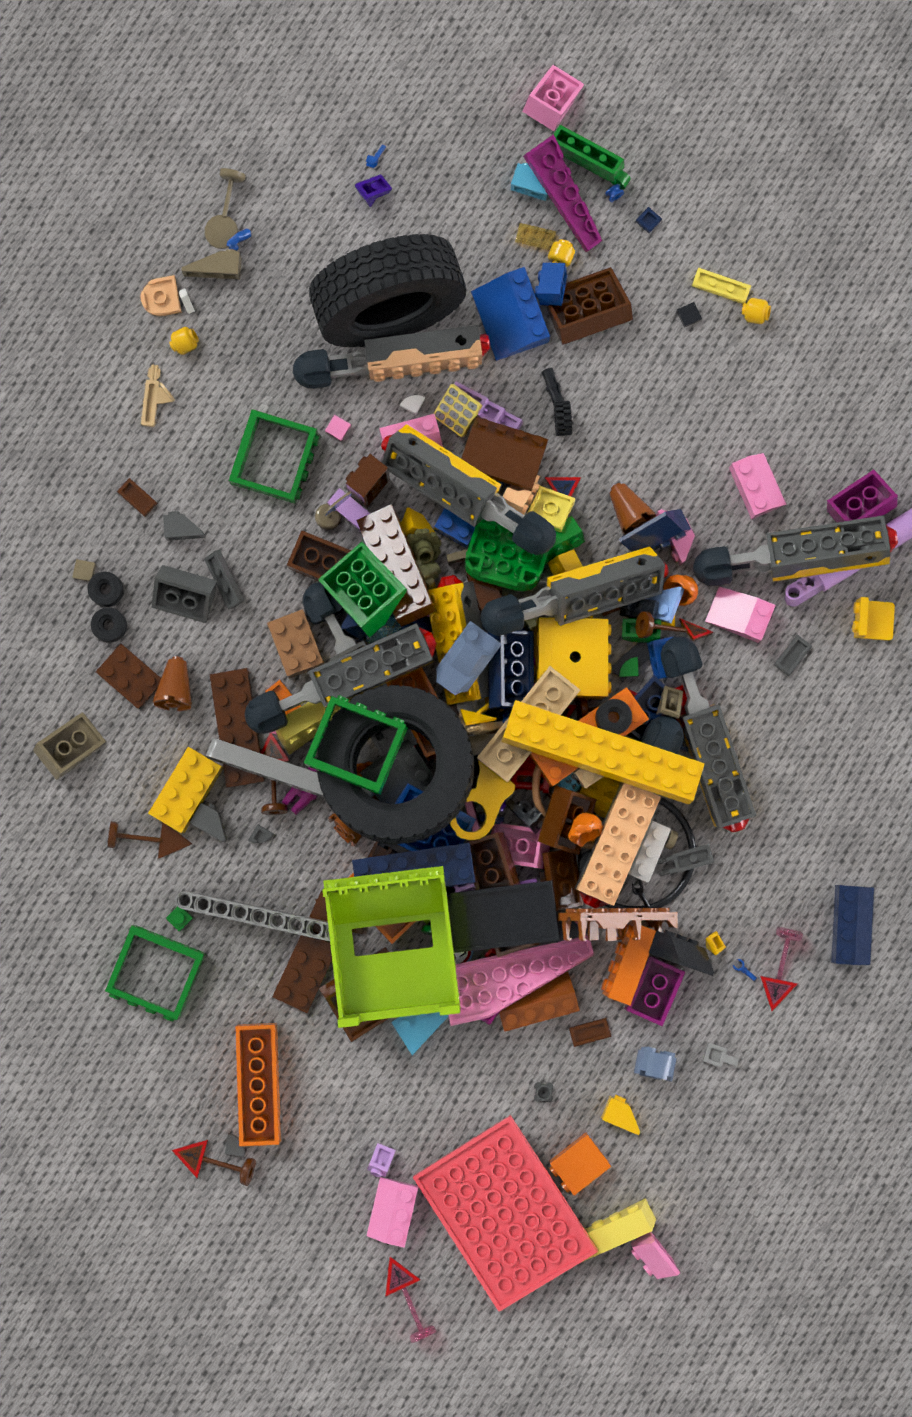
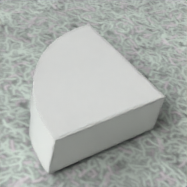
[179,288,195,314]
[400,395,425,415]

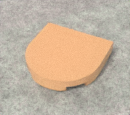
[141,275,182,316]

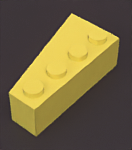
[276,699,351,755]
[582,1198,656,1262]

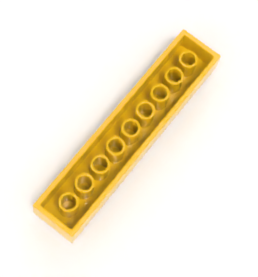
[501,700,705,805]

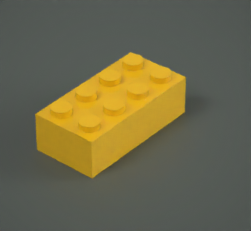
[148,747,224,833]

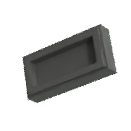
[773,634,812,676]

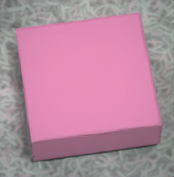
[325,415,351,441]

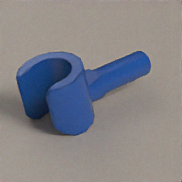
[366,145,386,168]
[732,959,757,981]

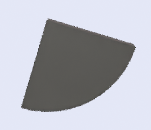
[248,824,275,843]
[225,1133,245,1157]

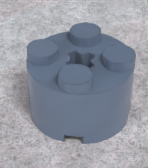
[634,1047,677,1082]

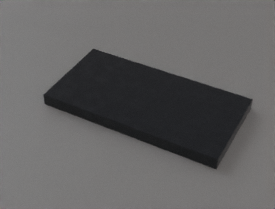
[447,880,561,953]

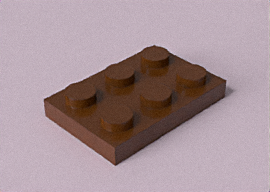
[96,643,161,709]
[542,850,584,911]

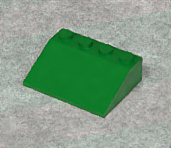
[318,542,407,638]

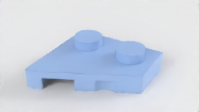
[647,587,684,624]

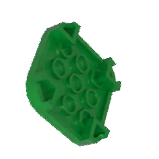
[465,519,549,591]

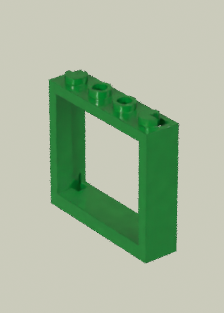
[228,409,320,504]
[304,695,408,795]
[105,925,206,1022]

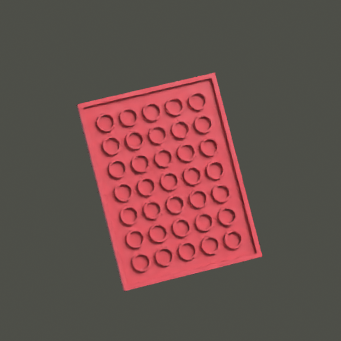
[413,1115,598,1312]

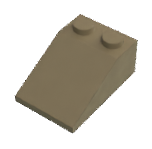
[33,712,106,780]

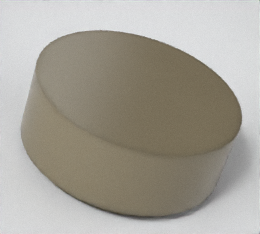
[664,829,678,850]

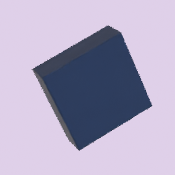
[635,207,662,234]

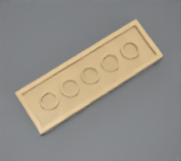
[477,666,580,782]

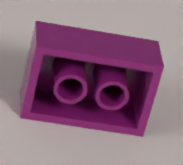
[827,469,898,522]
[624,956,685,1026]

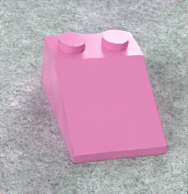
[522,65,584,131]
[705,587,776,643]
[491,824,550,869]
[631,1232,680,1279]

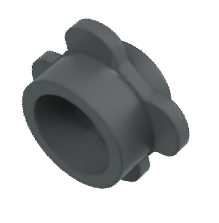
[534,1082,553,1102]

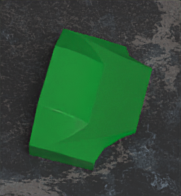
[622,618,661,643]

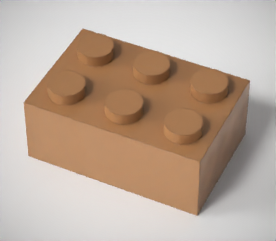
[267,609,324,678]

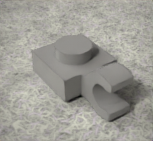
[702,1042,739,1068]

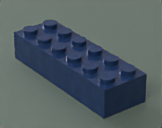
[352,843,476,888]

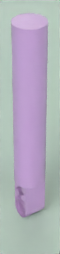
[785,508,912,607]

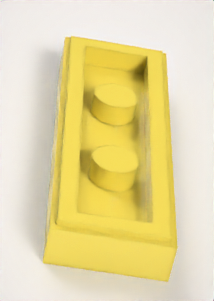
[692,268,751,304]

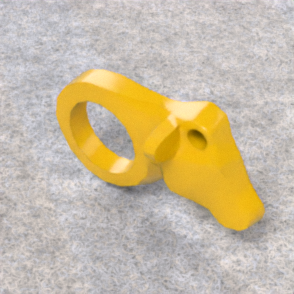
[450,761,515,840]

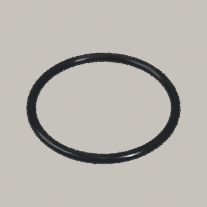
[576,796,696,908]

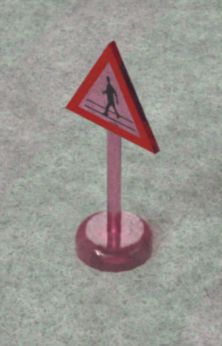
[760,927,803,1011]
[385,1257,437,1343]

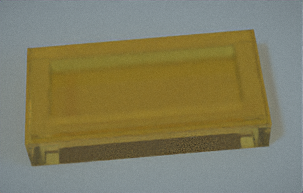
[515,223,556,250]

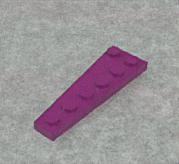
[523,134,602,252]

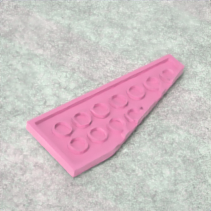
[448,935,594,1026]

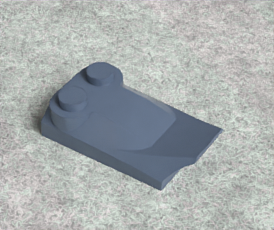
[435,621,502,695]

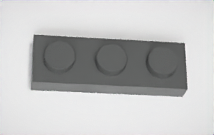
[204,550,244,610]

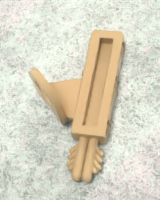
[141,365,175,427]
[459,713,503,736]

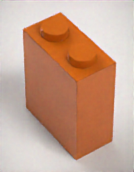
[549,1132,611,1195]

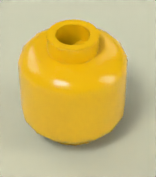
[548,239,575,267]
[742,298,771,324]
[169,327,199,355]

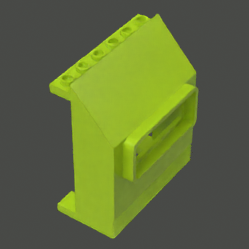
[322,866,461,1028]

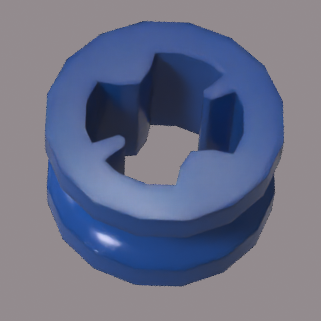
[605,184,624,202]

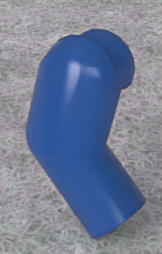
[227,229,252,251]

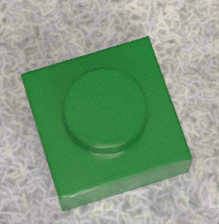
[166,906,193,932]

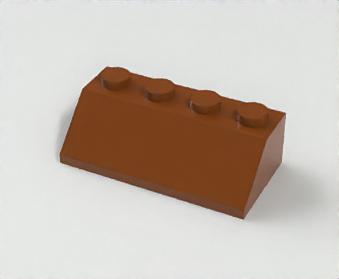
[499,972,580,1032]

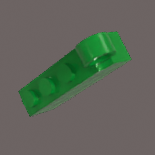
[554,125,631,190]
[545,516,585,565]

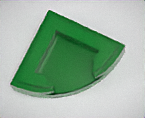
[619,657,639,677]

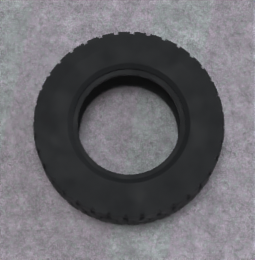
[309,234,466,348]
[317,685,474,844]

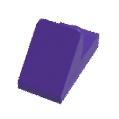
[355,174,392,207]

